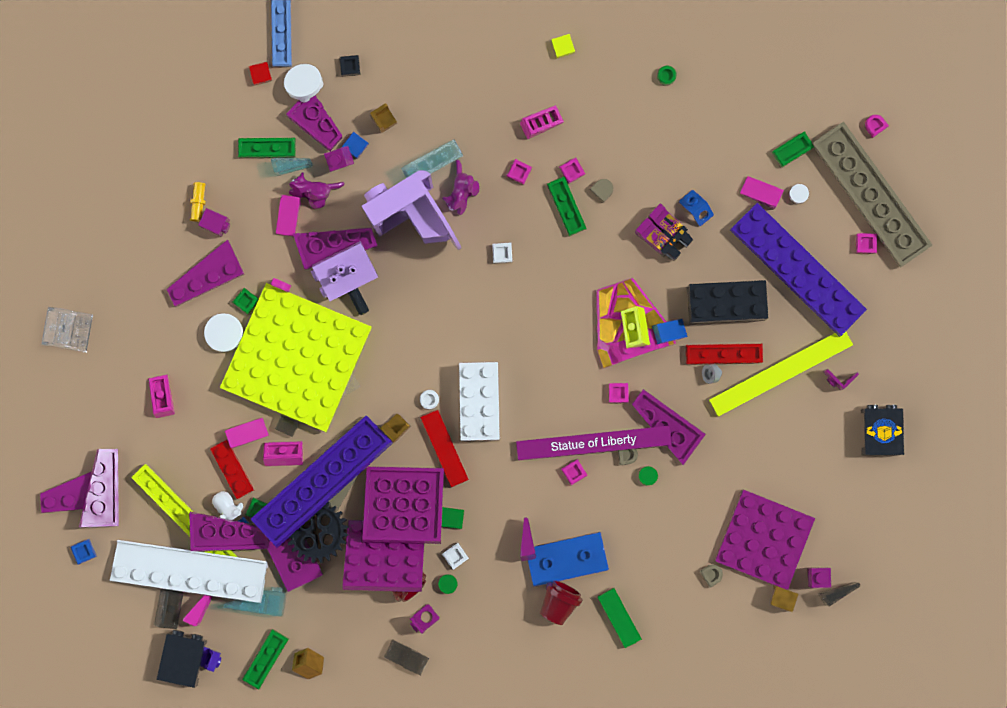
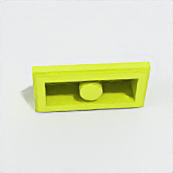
[621,306,650,348]

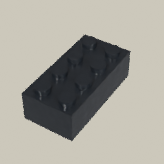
[687,280,769,324]

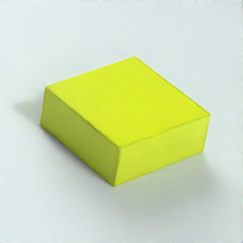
[551,34,575,59]

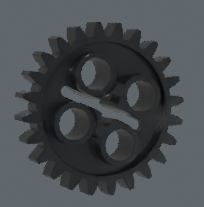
[288,502,349,563]

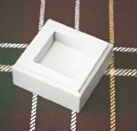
[492,243,512,264]
[442,543,469,570]

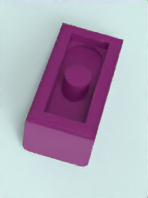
[520,517,536,561]

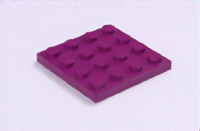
[362,466,444,544]
[715,489,815,590]
[343,520,425,592]

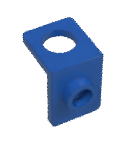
[679,190,714,226]

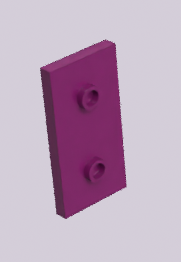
[268,538,323,592]

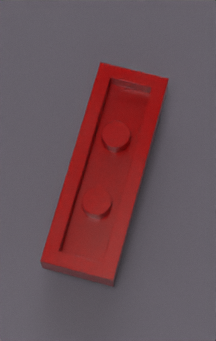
[210,440,254,499]

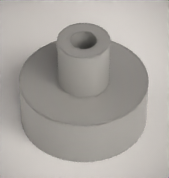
[702,364,722,384]

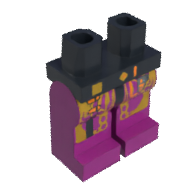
[635,203,693,261]

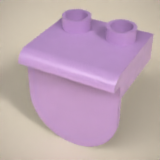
[362,170,461,250]

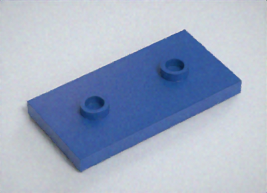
[528,532,609,587]

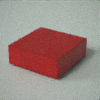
[249,62,272,86]

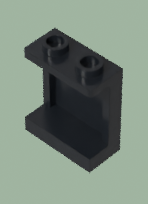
[156,630,207,688]

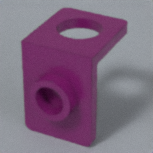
[823,369,859,390]
[410,604,440,634]

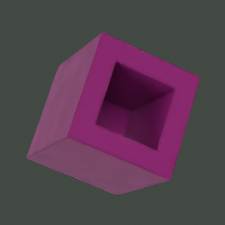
[324,146,354,172]
[198,208,230,237]
[808,567,832,588]

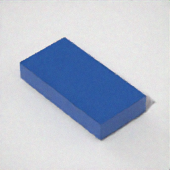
[652,319,688,345]

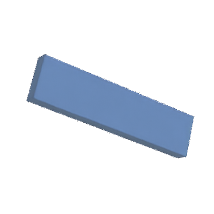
[271,0,292,67]

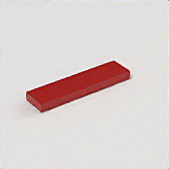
[686,343,763,364]
[420,410,469,488]

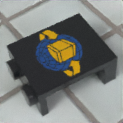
[861,405,904,455]

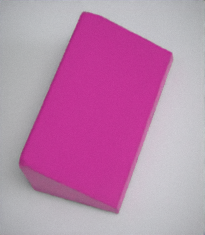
[263,441,303,466]

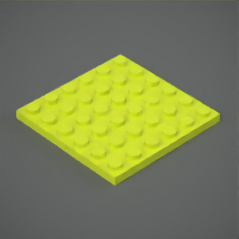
[220,283,372,433]

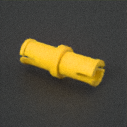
[190,182,206,222]

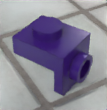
[201,647,221,672]

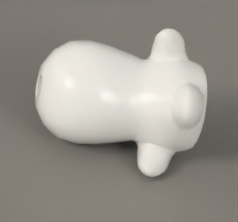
[212,491,243,520]

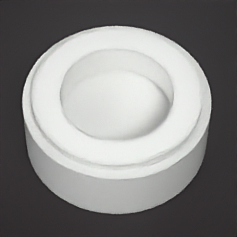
[789,184,809,204]
[420,390,439,409]

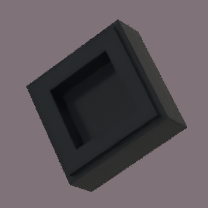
[340,55,361,77]

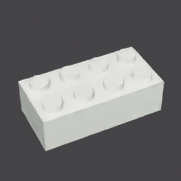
[459,362,500,441]

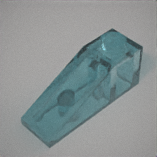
[401,139,463,178]
[224,587,287,617]

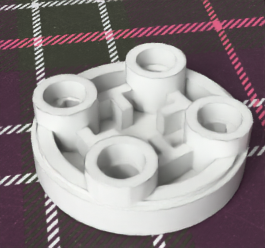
[284,64,324,102]
[204,313,243,352]

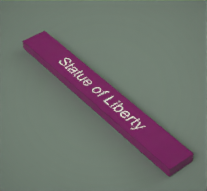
[516,426,672,460]

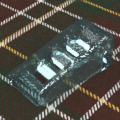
[271,158,313,176]

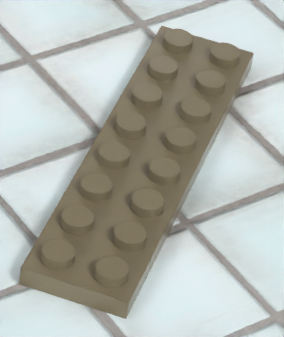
[812,121,932,268]

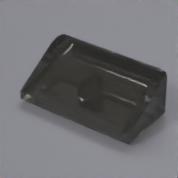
[154,589,184,629]

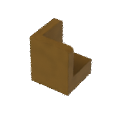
[370,103,397,133]
[380,414,411,443]
[770,585,799,612]
[292,648,324,679]

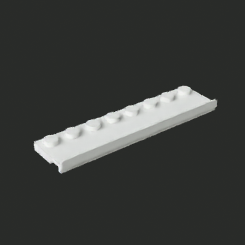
[110,540,268,603]

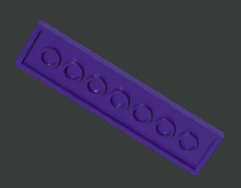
[730,203,867,337]
[251,415,393,548]

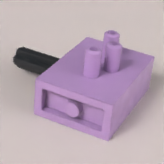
[311,241,378,315]

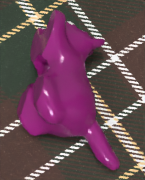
[442,160,480,215]
[289,172,345,209]

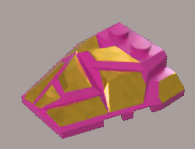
[597,278,676,369]

